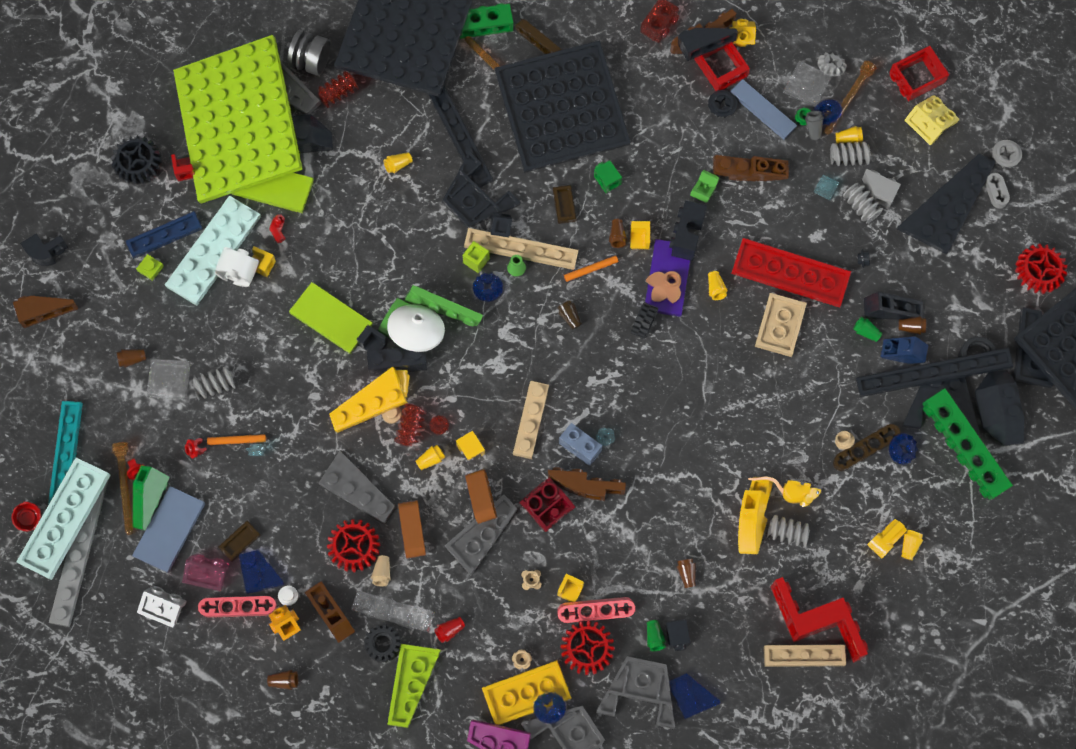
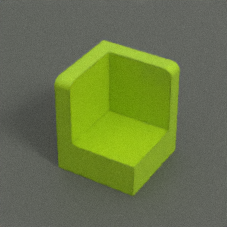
[463,241,489,273]

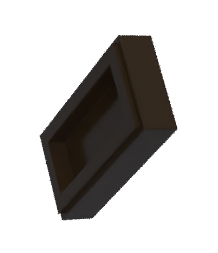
[553,185,576,224]
[218,520,261,562]

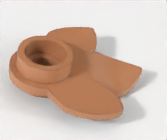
[646,271,681,303]

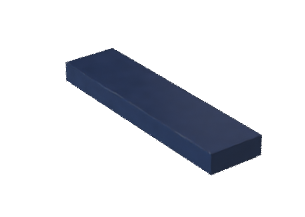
[125,211,203,259]

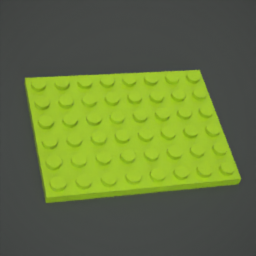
[173,35,302,204]

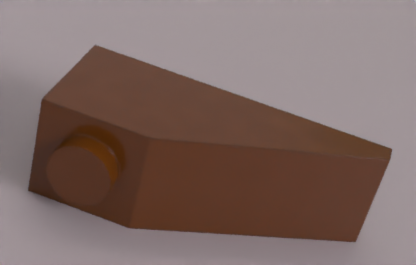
[13,296,78,328]
[305,581,355,643]

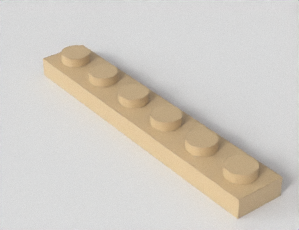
[464,228,578,270]

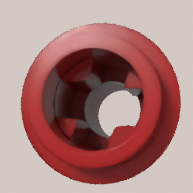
[434,617,465,643]

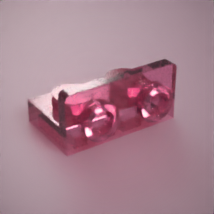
[182,554,229,591]

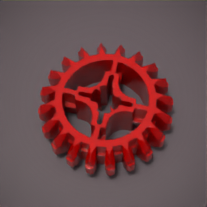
[1015,244,1068,294]
[327,519,381,572]
[560,620,615,675]

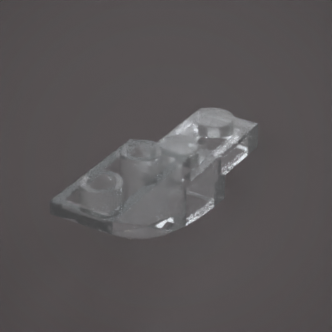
[351,591,435,632]

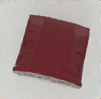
[519,477,575,532]

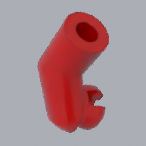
[269,214,286,243]

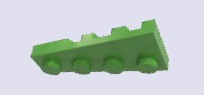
[404,285,483,326]

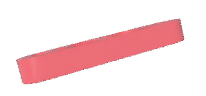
[198,596,277,617]
[557,597,635,623]

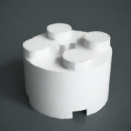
[215,247,259,287]

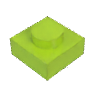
[136,254,164,281]

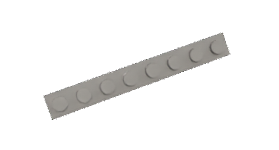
[49,479,109,627]

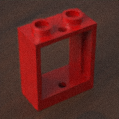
[694,43,750,91]
[889,46,949,101]

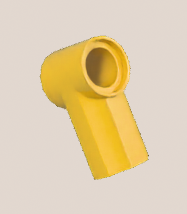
[867,519,907,559]

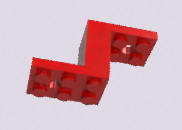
[770,577,868,663]

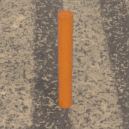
[564,255,618,282]
[207,434,266,445]

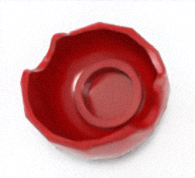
[11,502,42,532]

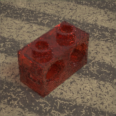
[640,0,680,43]

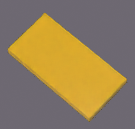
[482,660,571,726]

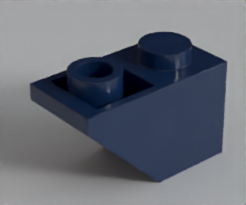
[881,337,928,364]

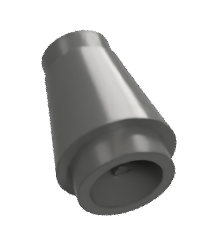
[805,111,824,140]

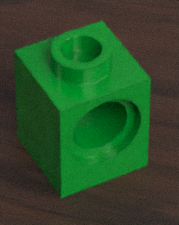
[594,160,622,193]

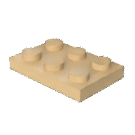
[755,293,807,357]

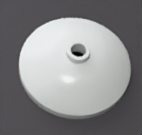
[387,304,445,352]

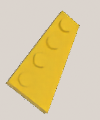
[329,367,407,433]

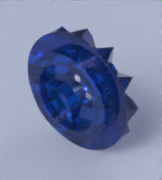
[814,99,843,126]
[473,272,503,302]
[889,433,918,465]
[534,691,566,724]

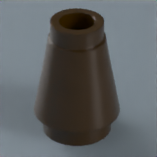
[557,300,582,330]

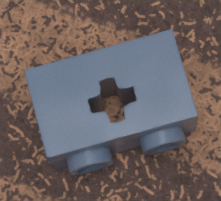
[559,423,602,466]

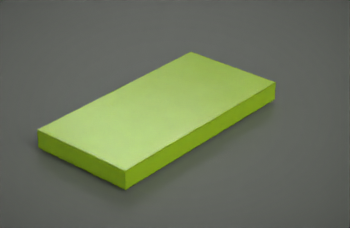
[231,173,314,213]
[289,282,373,354]

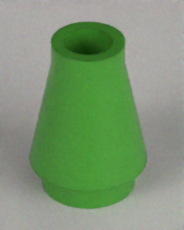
[507,255,526,276]

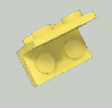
[905,95,959,145]

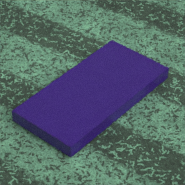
[645,239,690,317]

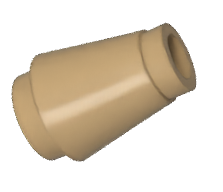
[371,555,391,586]

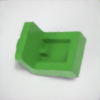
[690,170,719,203]

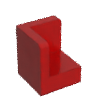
[171,154,195,182]

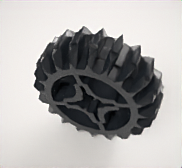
[111,135,162,185]

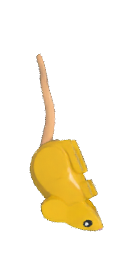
[748,477,821,507]

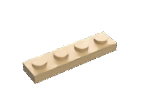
[513,381,549,459]
[764,645,846,667]

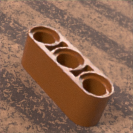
[465,469,497,524]
[398,500,426,559]

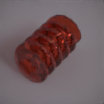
[318,71,359,109]
[394,403,427,447]

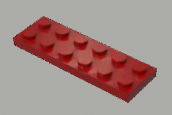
[731,238,851,308]

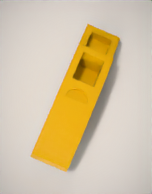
[738,477,773,554]

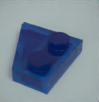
[239,550,284,594]
[669,674,721,719]

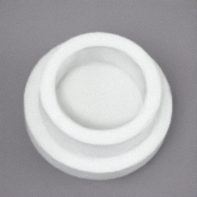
[278,586,298,606]

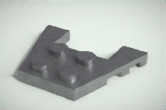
[596,656,675,729]
[521,706,605,749]

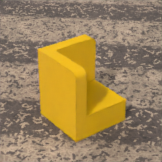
[630,221,650,249]
[252,246,276,277]
[456,431,485,460]
[557,574,584,602]

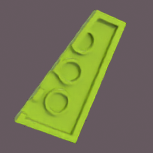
[387,644,441,728]

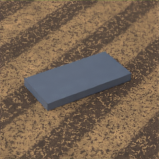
[132,486,205,573]

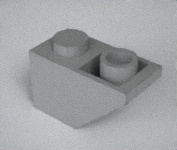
[862,169,901,210]

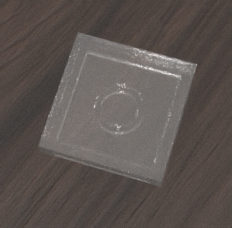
[783,61,832,107]
[147,359,190,400]

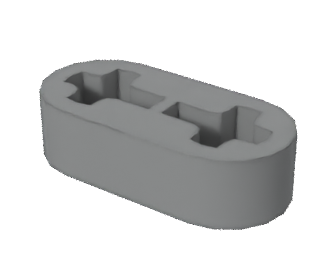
[985,173,1010,208]

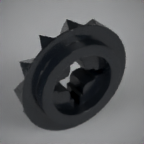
[708,90,737,118]

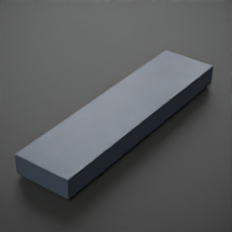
[730,79,797,140]

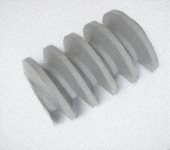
[830,142,870,166]
[843,183,883,224]
[193,367,236,401]
[766,515,810,548]

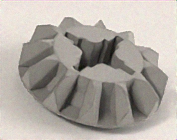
[818,52,847,76]
[992,140,1022,168]

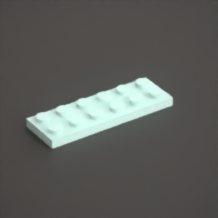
[165,196,261,306]
[17,458,111,580]

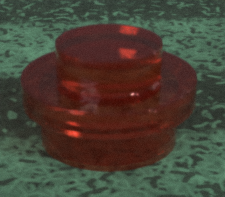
[429,415,449,435]

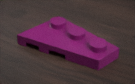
[467,719,531,749]

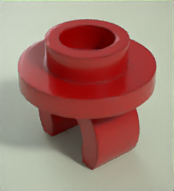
[185,438,206,458]
[127,458,144,480]

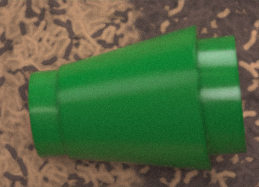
[853,316,882,342]
[647,620,667,651]

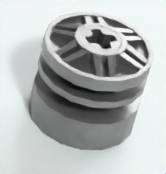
[287,30,331,76]

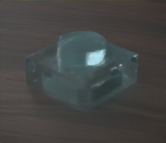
[814,175,839,200]

